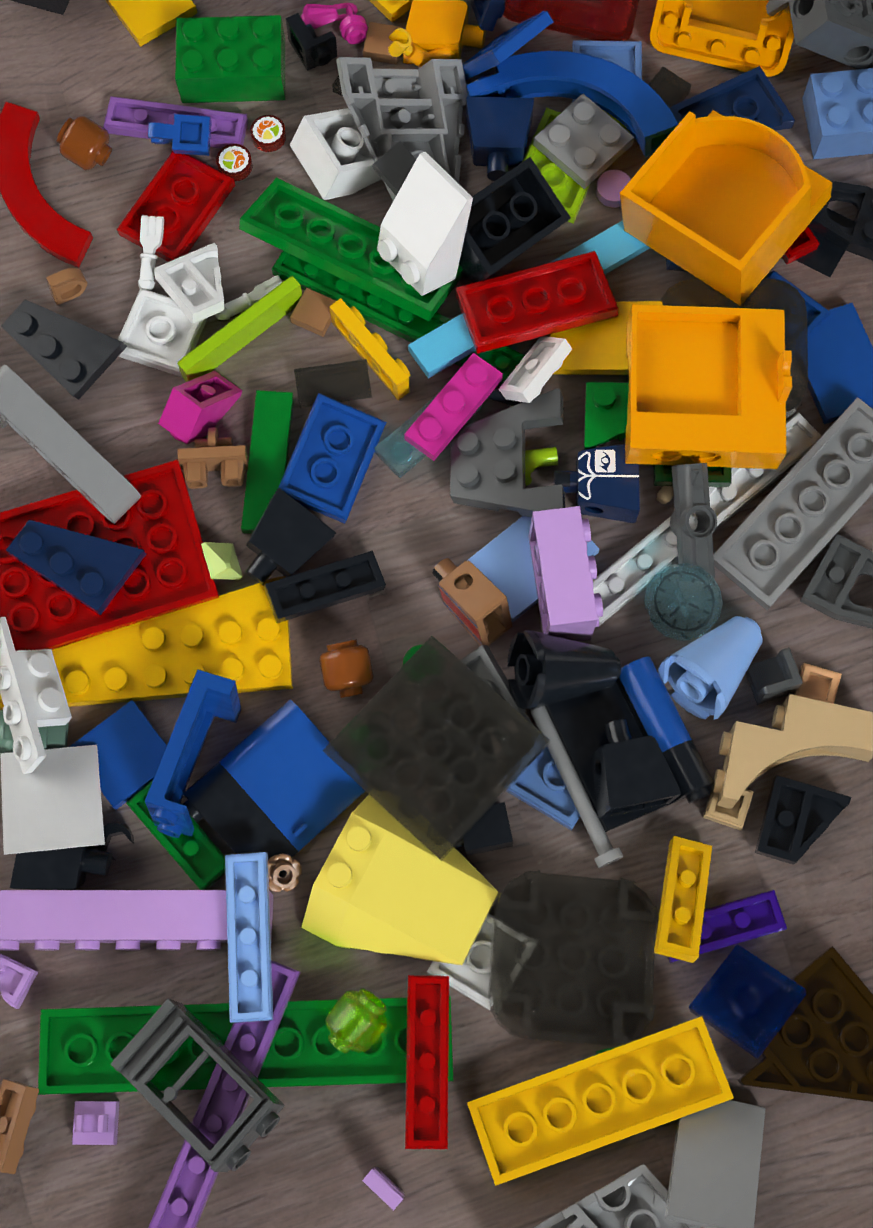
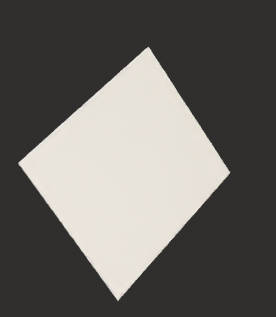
[0,745,105,855]

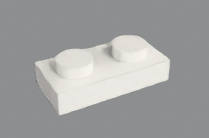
[499,336,572,403]

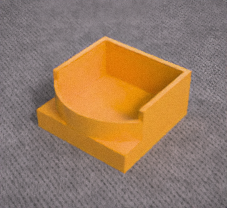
[620,110,833,306]

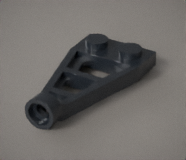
[807,181,873,261]

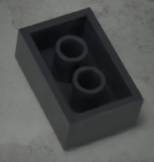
[459,157,571,283]

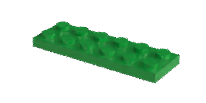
[239,177,463,321]

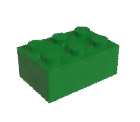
[175,15,285,103]

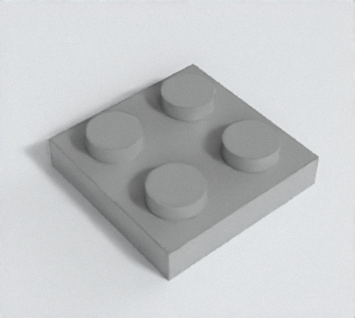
[533,94,634,189]

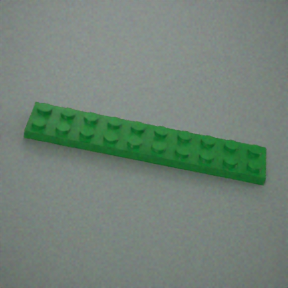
[38,996,453,1095]

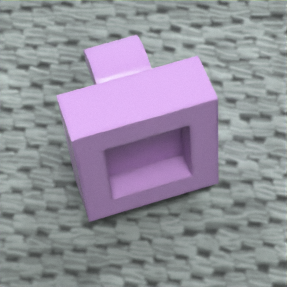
[72,1101,119,1145]

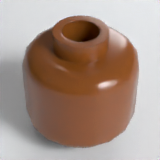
[56,116,112,170]
[319,639,374,698]

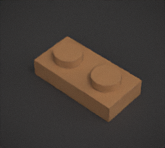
[0,1079,39,1174]

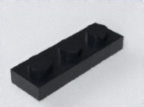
[264,551,386,623]

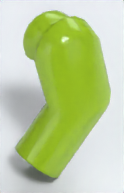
[525,447,558,486]

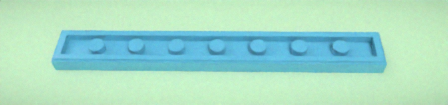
[408,220,650,379]

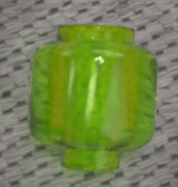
[325,988,387,1053]

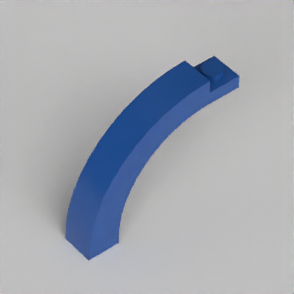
[466,51,678,157]

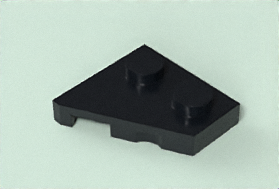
[755,775,851,865]

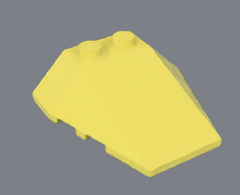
[301,786,499,966]

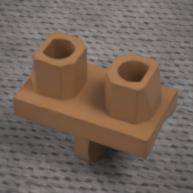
[177,427,249,489]

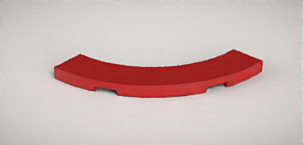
[0,102,93,268]

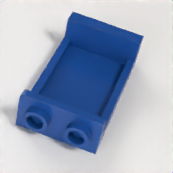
[145,669,241,838]

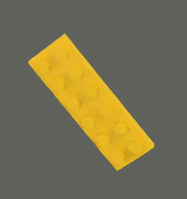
[467,1016,734,1186]

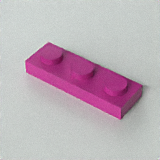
[404,353,503,461]

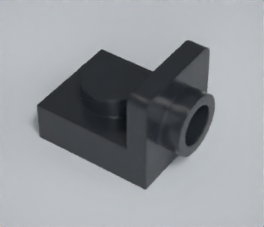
[286,13,337,71]

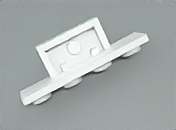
[0,617,72,774]

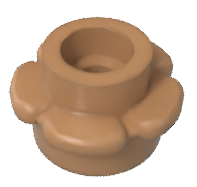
[268,853,302,892]

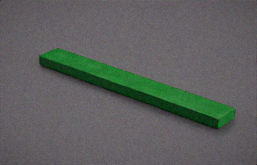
[272,251,525,386]

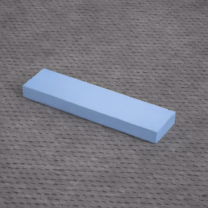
[225,852,274,1023]

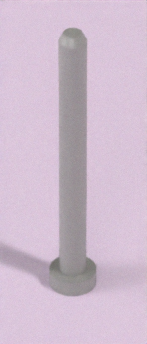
[531,706,624,869]

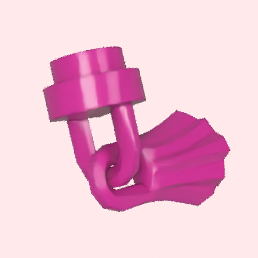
[300,2,368,44]

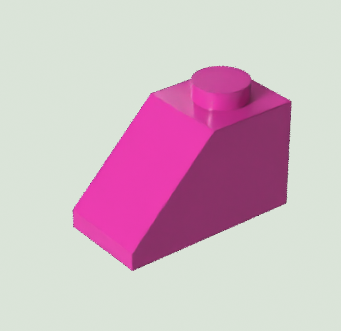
[158,371,243,445]

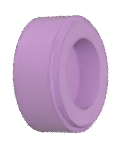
[596,170,631,208]

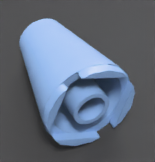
[658,616,763,720]

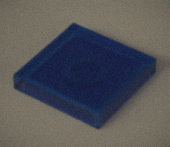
[688,944,806,1059]

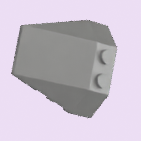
[336,57,468,201]

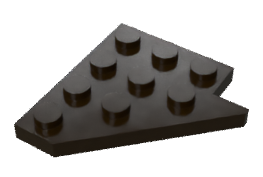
[737,946,873,1102]

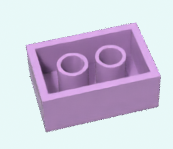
[528,506,603,641]

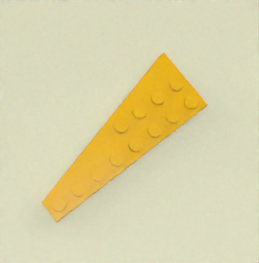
[0,576,293,710]

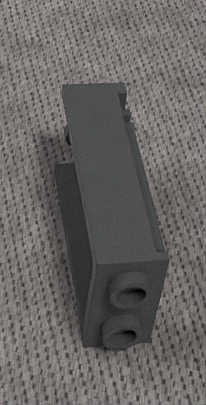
[111,999,285,1172]

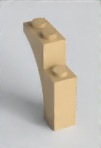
[712,694,873,809]

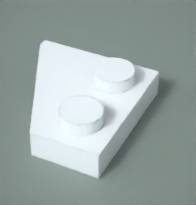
[154,243,224,324]

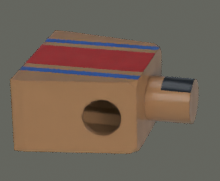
[432,558,513,646]

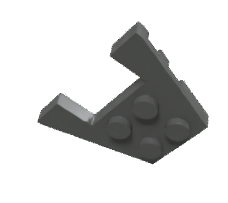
[450,388,565,517]

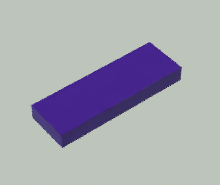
[668,890,787,963]

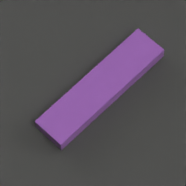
[103,96,248,149]

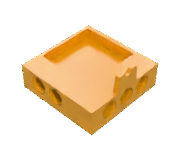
[625,304,792,469]

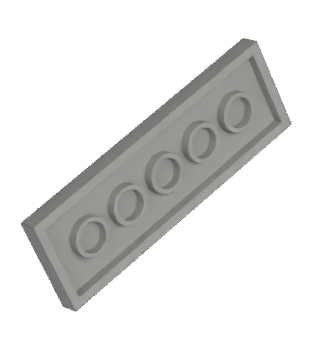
[713,397,873,610]

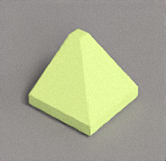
[201,542,243,580]

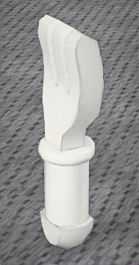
[138,215,164,291]
[215,275,282,320]

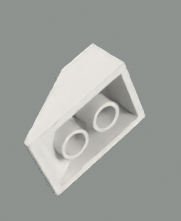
[290,108,381,200]
[377,152,473,296]

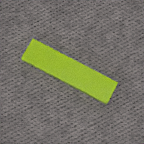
[177,276,302,382]

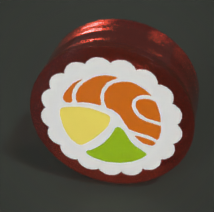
[250,115,286,152]
[216,144,253,181]

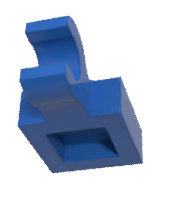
[148,114,212,156]

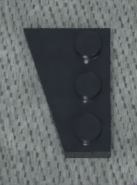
[1,299,127,400]

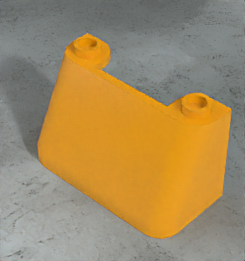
[650,0,794,77]

